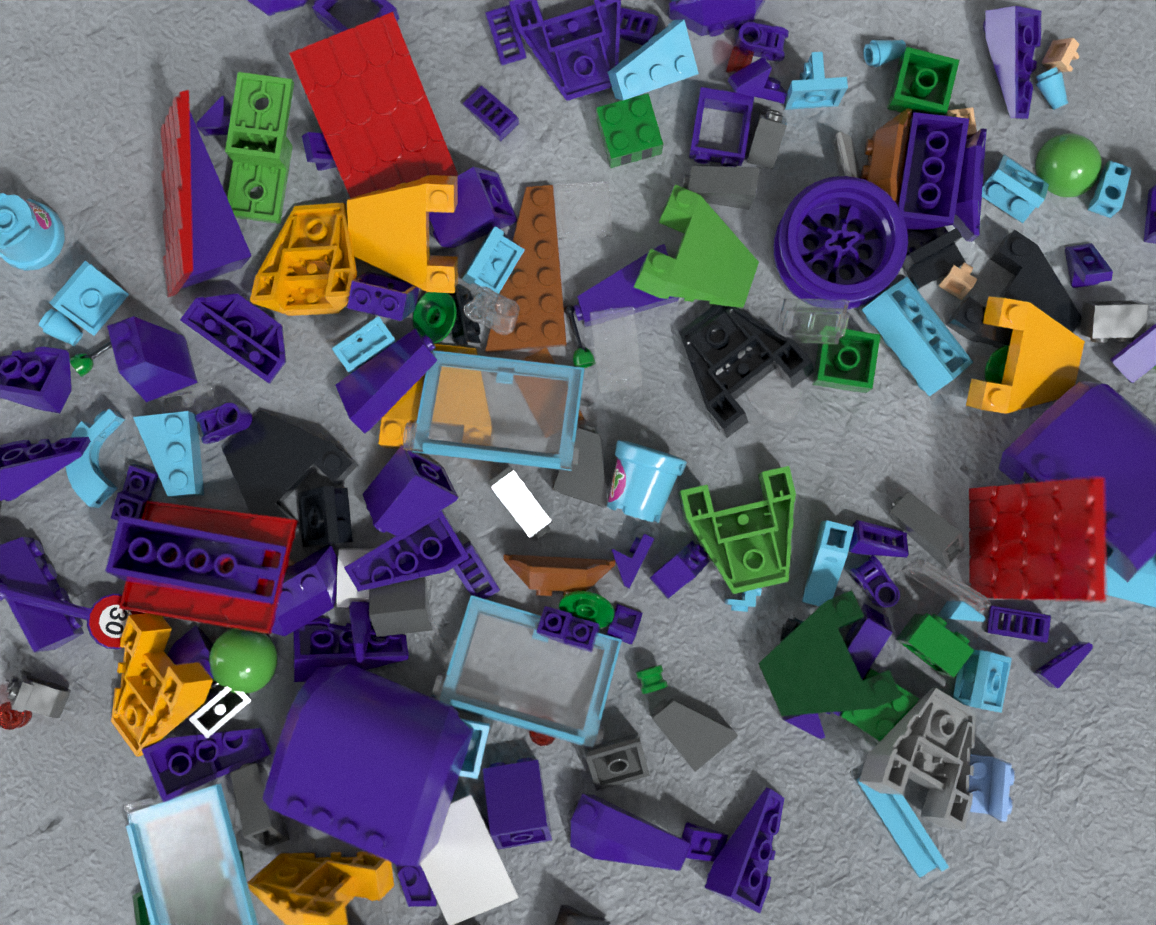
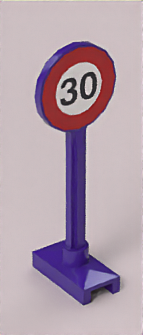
[0,583,143,649]

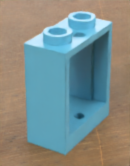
[332,316,395,373]

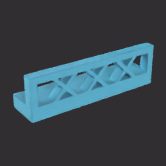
[856,777,949,878]

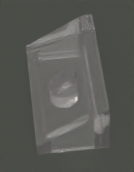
[158,378,218,414]

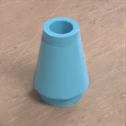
[864,40,906,67]
[1036,67,1068,110]
[39,309,83,346]

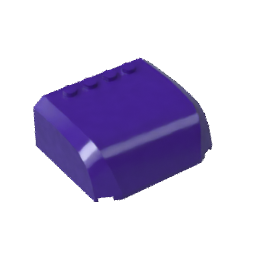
[998,381,1156,583]
[262,664,474,867]

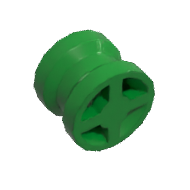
[635,664,668,694]

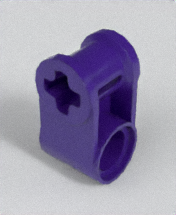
[735,22,789,62]
[195,402,252,444]
[849,555,900,608]

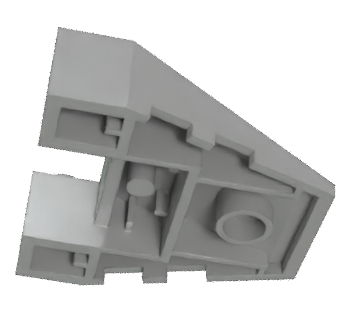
[859,688,976,830]

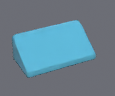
[937,601,986,622]

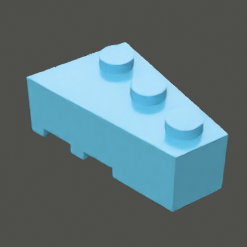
[608,20,699,100]
[133,411,204,499]

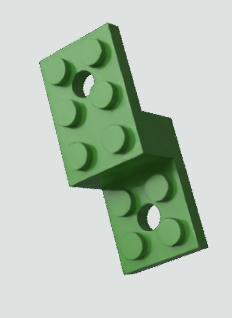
[225,72,294,224]

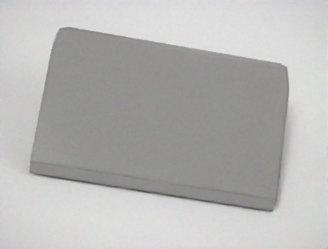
[832,132,861,178]

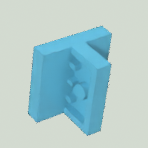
[784,52,848,110]
[982,155,1049,223]
[461,226,525,297]
[49,261,129,336]
[953,650,1012,713]

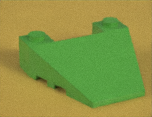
[634,184,759,308]
[678,466,796,594]

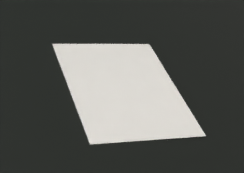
[420,795,519,925]

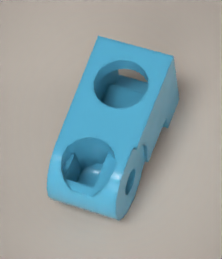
[1088,160,1131,218]

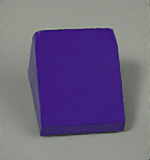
[606,604,643,644]

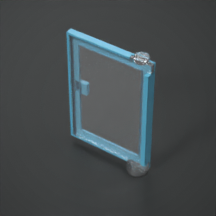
[403,350,585,471]
[431,595,622,749]
[123,784,258,925]

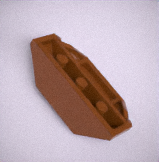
[860,108,912,206]
[503,554,615,597]

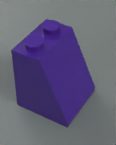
[429,167,518,248]
[107,316,198,402]
[362,445,459,536]
[483,758,553,850]

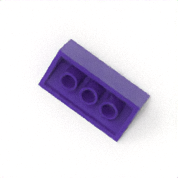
[898,113,969,231]
[0,537,84,652]

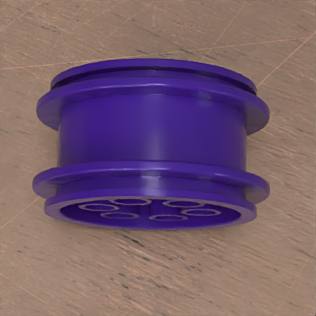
[773,176,908,311]

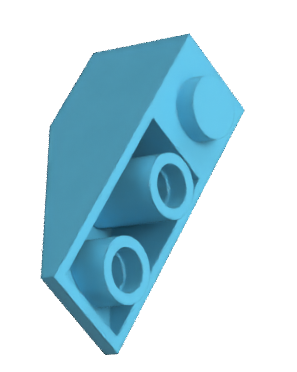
[802,520,854,606]

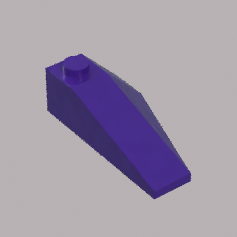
[0,347,72,414]
[704,787,784,913]

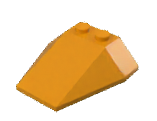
[250,202,357,316]

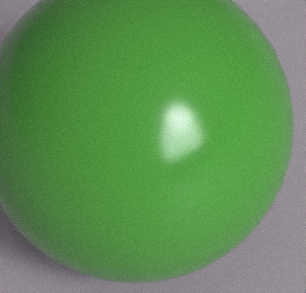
[1035,133,1102,198]
[209,628,278,694]

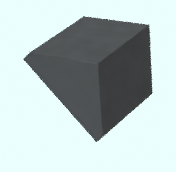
[369,577,432,637]
[585,733,650,791]

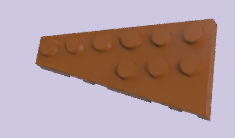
[485,185,567,353]

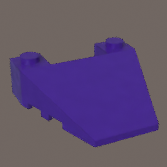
[509,0,621,101]

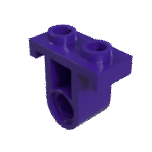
[649,540,710,599]

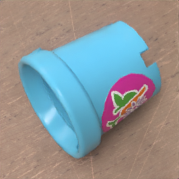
[0,193,65,271]
[607,440,687,523]

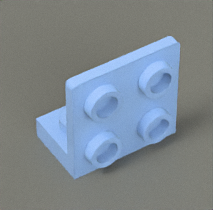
[969,754,1015,822]

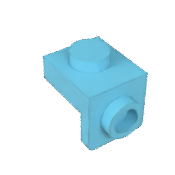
[725,588,762,612]

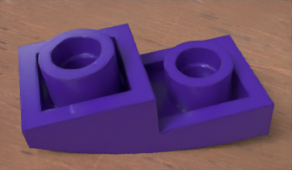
[111,464,158,521]
[536,606,600,653]

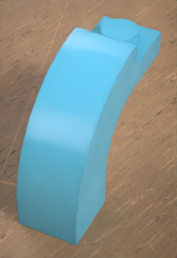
[66,409,126,508]

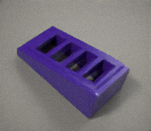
[485,5,527,66]
[620,8,659,45]
[463,85,519,142]
[849,520,909,558]
[453,541,500,599]
[349,601,372,663]
[986,606,1051,643]
[1033,642,1093,688]

